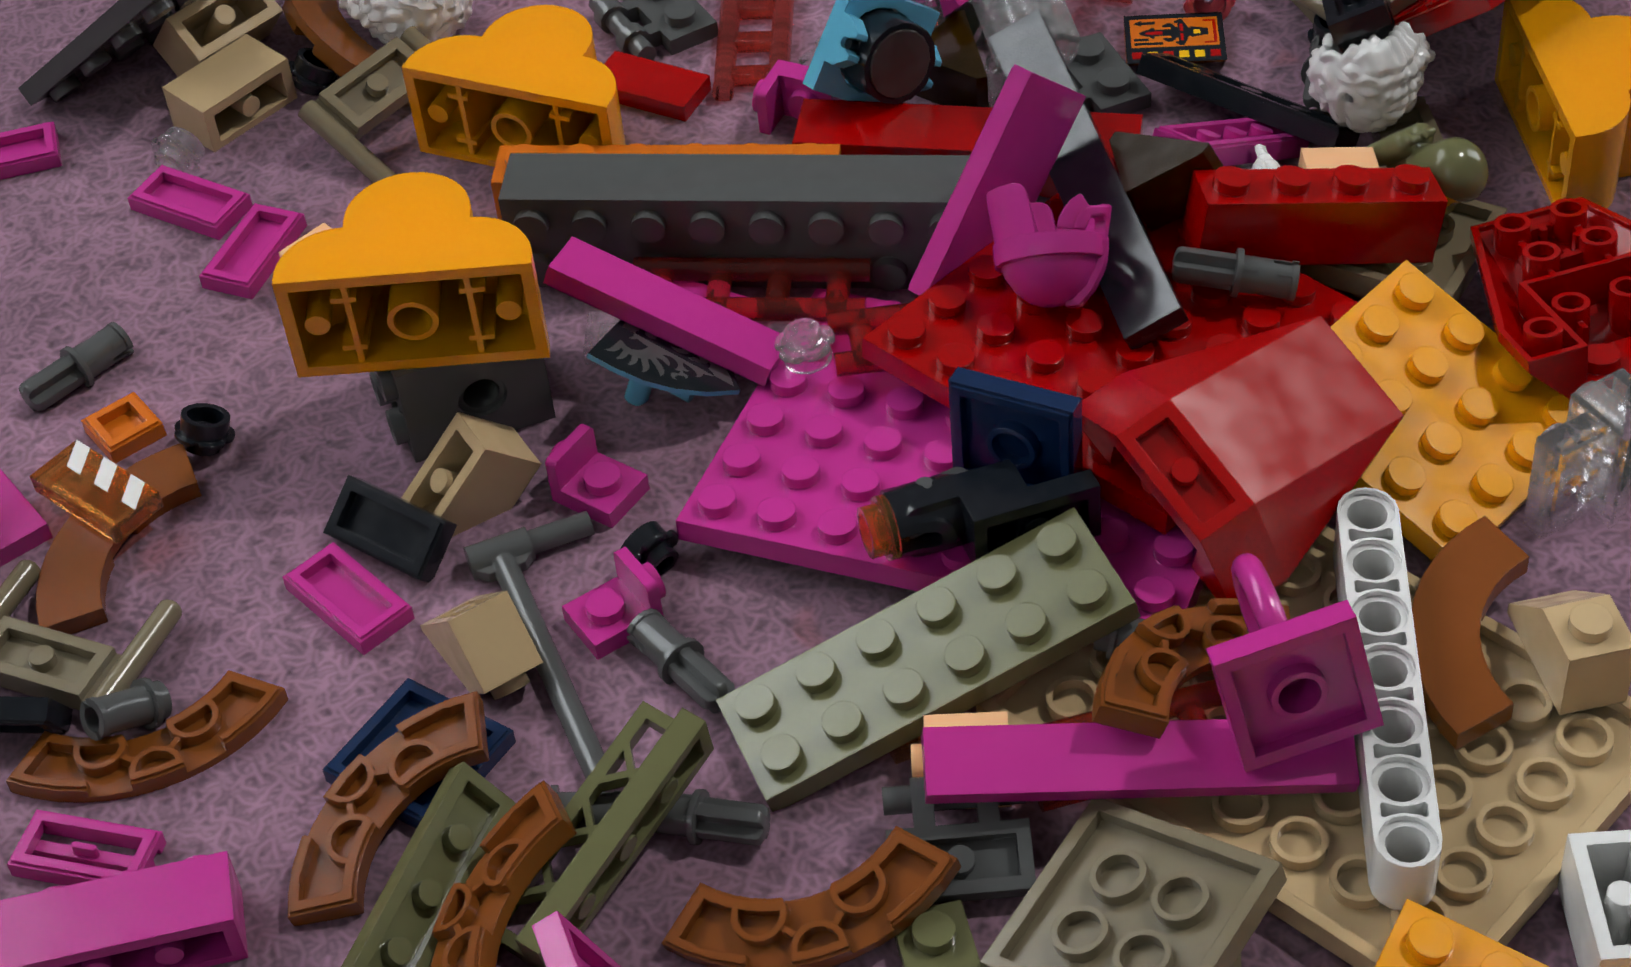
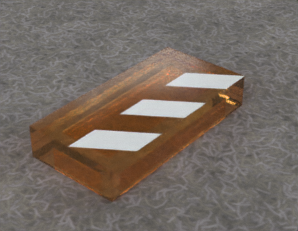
[30,440,164,544]

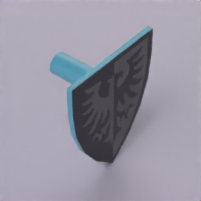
[587,320,740,406]

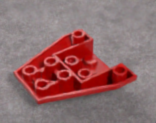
[1470,197,1631,410]
[1082,315,1404,598]

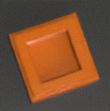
[81,392,167,464]

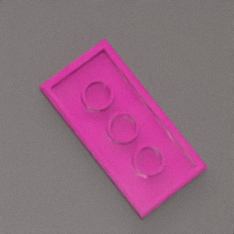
[908,64,1086,295]

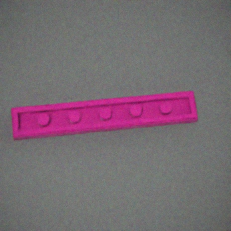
[921,719,1360,804]

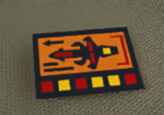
[1123,12,1227,66]

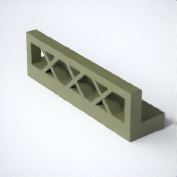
[500,701,714,967]

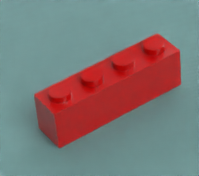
[1181,164,1448,265]

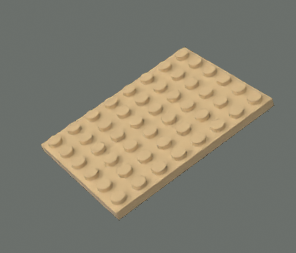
[976,526,1631,967]

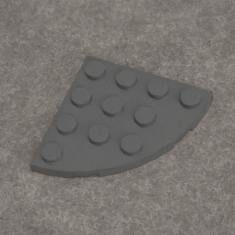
[18,0,196,106]

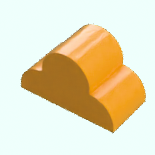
[1495,0,1631,209]
[401,5,626,167]
[272,172,550,378]

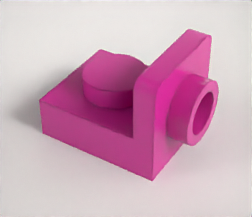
[752,59,842,135]
[545,423,650,528]
[562,547,666,660]

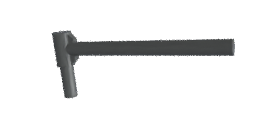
[463,511,604,779]

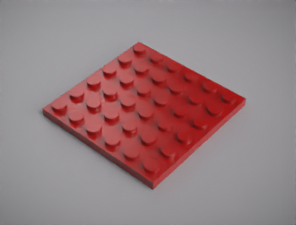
[862,193,1358,535]

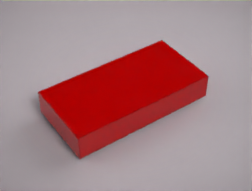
[604,51,711,122]

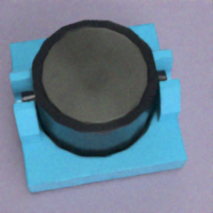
[802,0,942,104]

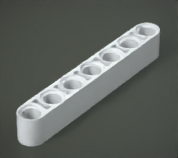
[1333,487,1443,911]

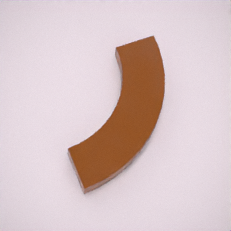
[282,0,377,77]
[36,443,202,634]
[1412,516,1529,750]
[1092,598,1291,739]
[6,670,288,803]
[288,691,489,926]
[431,780,577,967]
[661,826,962,967]

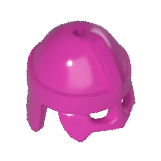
[986,182,1112,309]

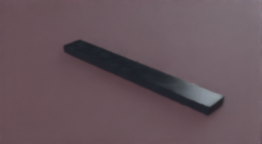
[988,9,1189,350]

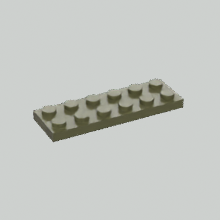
[716,507,1141,812]

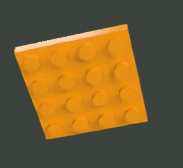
[1331,260,1603,560]

